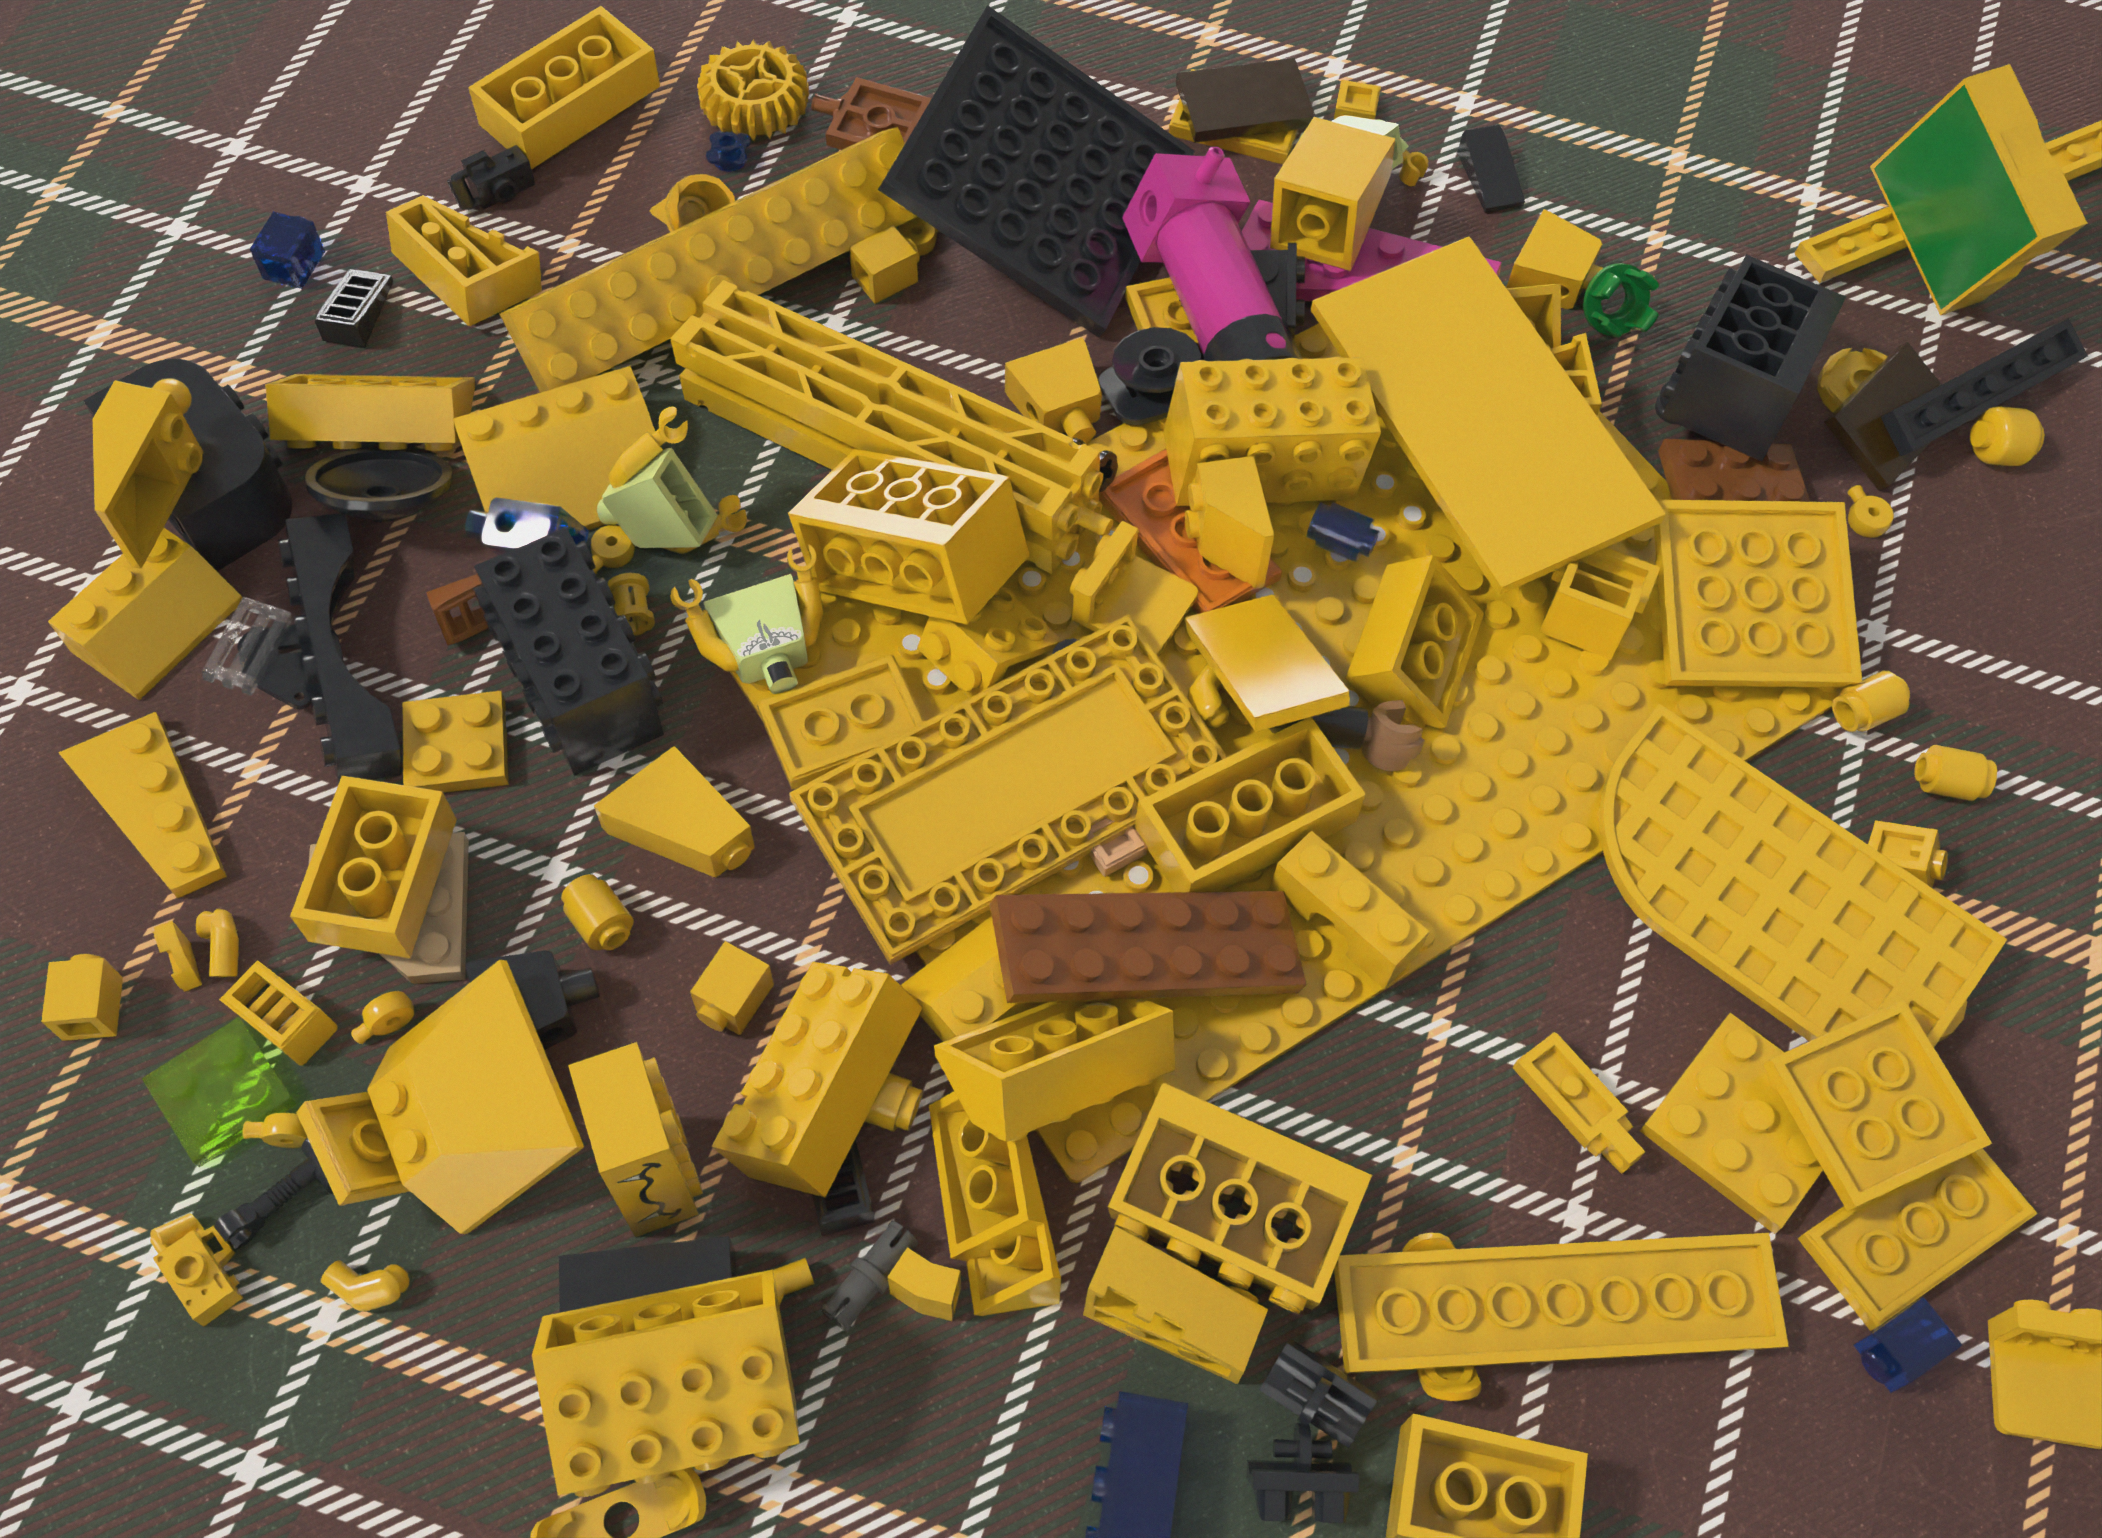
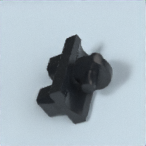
[1259,1338,1379,1448]
[1247,1423,1359,1523]

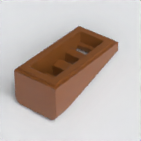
[426,574,488,646]

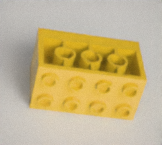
[788,449,1030,625]
[1108,1082,1372,1314]

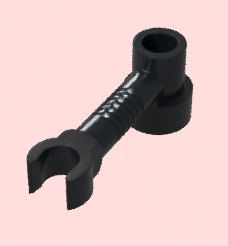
[214,1137,334,1250]

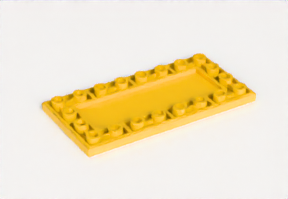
[1311,236,1666,596]
[789,614,1227,965]

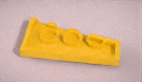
[58,712,227,899]

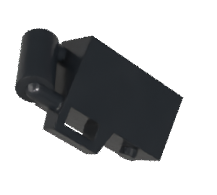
[447,145,535,210]

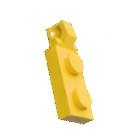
[1512,1032,1645,1174]

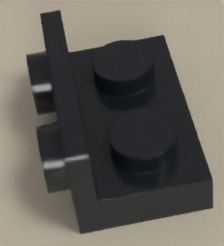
[1250,243,1305,339]

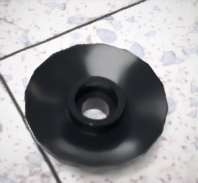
[1112,327,1201,393]

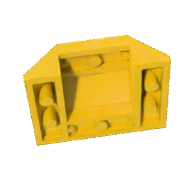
[367,960,584,1234]

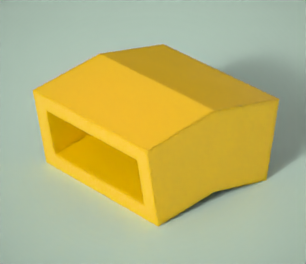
[887,1247,961,1321]

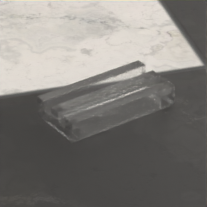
[202,596,291,696]

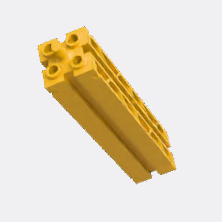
[671,280,1113,574]

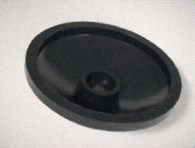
[305,448,453,522]

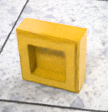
[1333,80,1381,120]

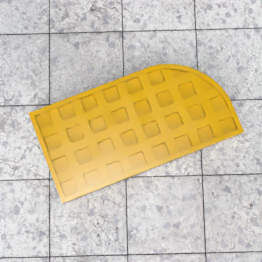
[1599,703,2007,1047]

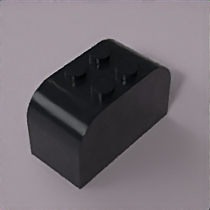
[83,359,292,571]

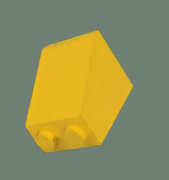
[1270,117,1396,271]

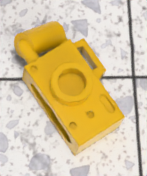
[150,1213,243,1327]

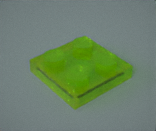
[141,1017,296,1168]

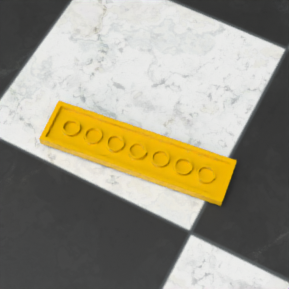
[1334,1233,1789,1374]

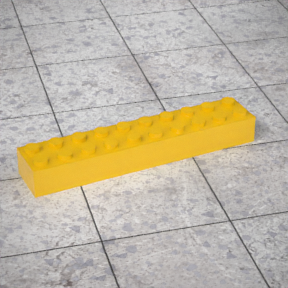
[500,127,917,393]

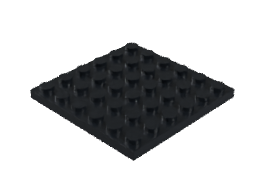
[878,5,1195,337]

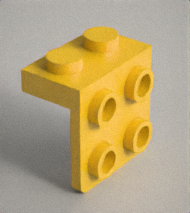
[1070,521,1198,657]
[917,587,1060,698]
[1988,1300,2102,1449]

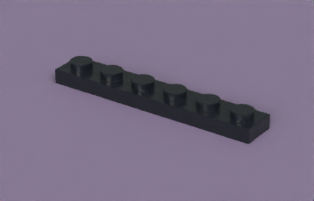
[1881,318,2088,456]

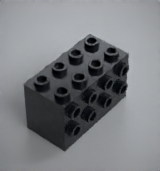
[473,527,664,776]

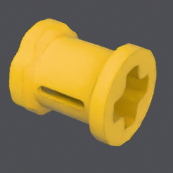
[607,573,655,636]

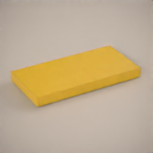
[1185,594,1350,732]
[1797,1148,2038,1331]

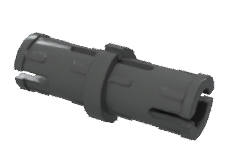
[820,1221,919,1332]

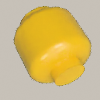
[1970,407,2045,466]

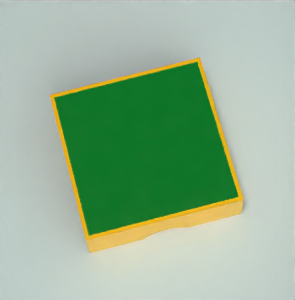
[1870,64,2088,315]

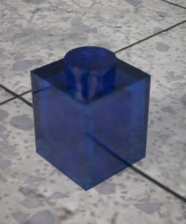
[249,211,325,289]
[1853,1297,1962,1393]

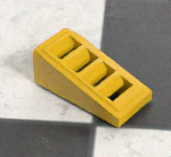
[219,960,337,1065]

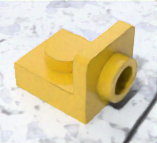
[1868,820,1948,888]

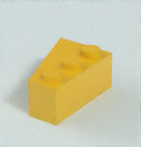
[1083,1226,1268,1384]

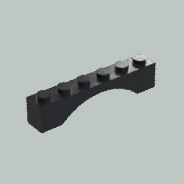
[278,513,400,784]

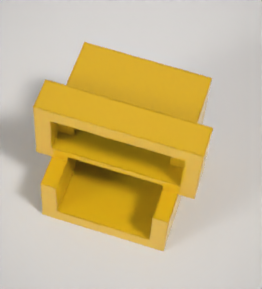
[1539,547,1661,660]

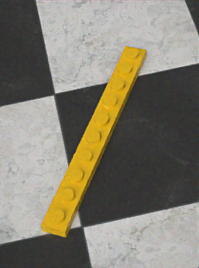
[1794,120,2102,283]

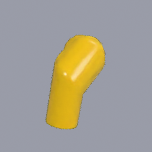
[196,908,239,977]

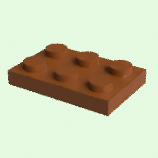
[1658,439,1810,502]

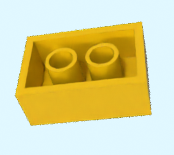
[290,776,457,959]
[1385,1414,1588,1538]

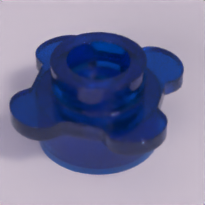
[706,131,751,172]

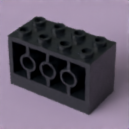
[1661,254,1846,461]

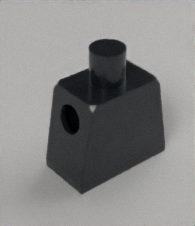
[465,950,600,1050]

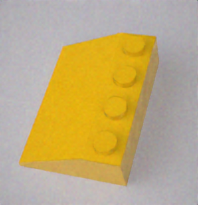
[453,366,655,552]

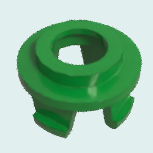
[1583,263,1659,338]

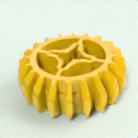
[697,39,810,141]

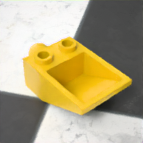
[93,378,204,569]

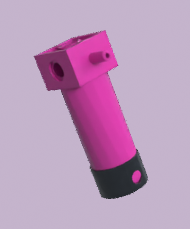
[1122,147,1303,361]

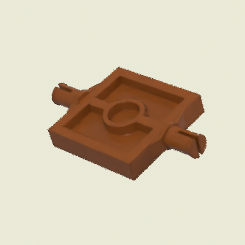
[811,77,931,150]

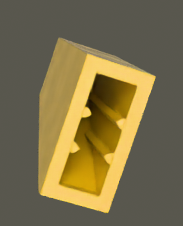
[594,746,755,878]

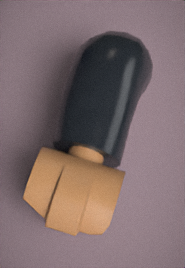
[1269,700,1425,771]

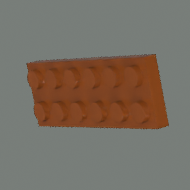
[990,891,1307,1003]

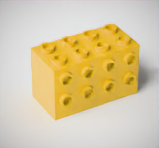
[1163,356,1381,506]
[532,1269,800,1497]

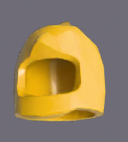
[650,174,735,232]

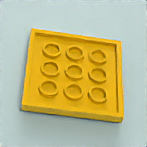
[1654,500,1862,688]

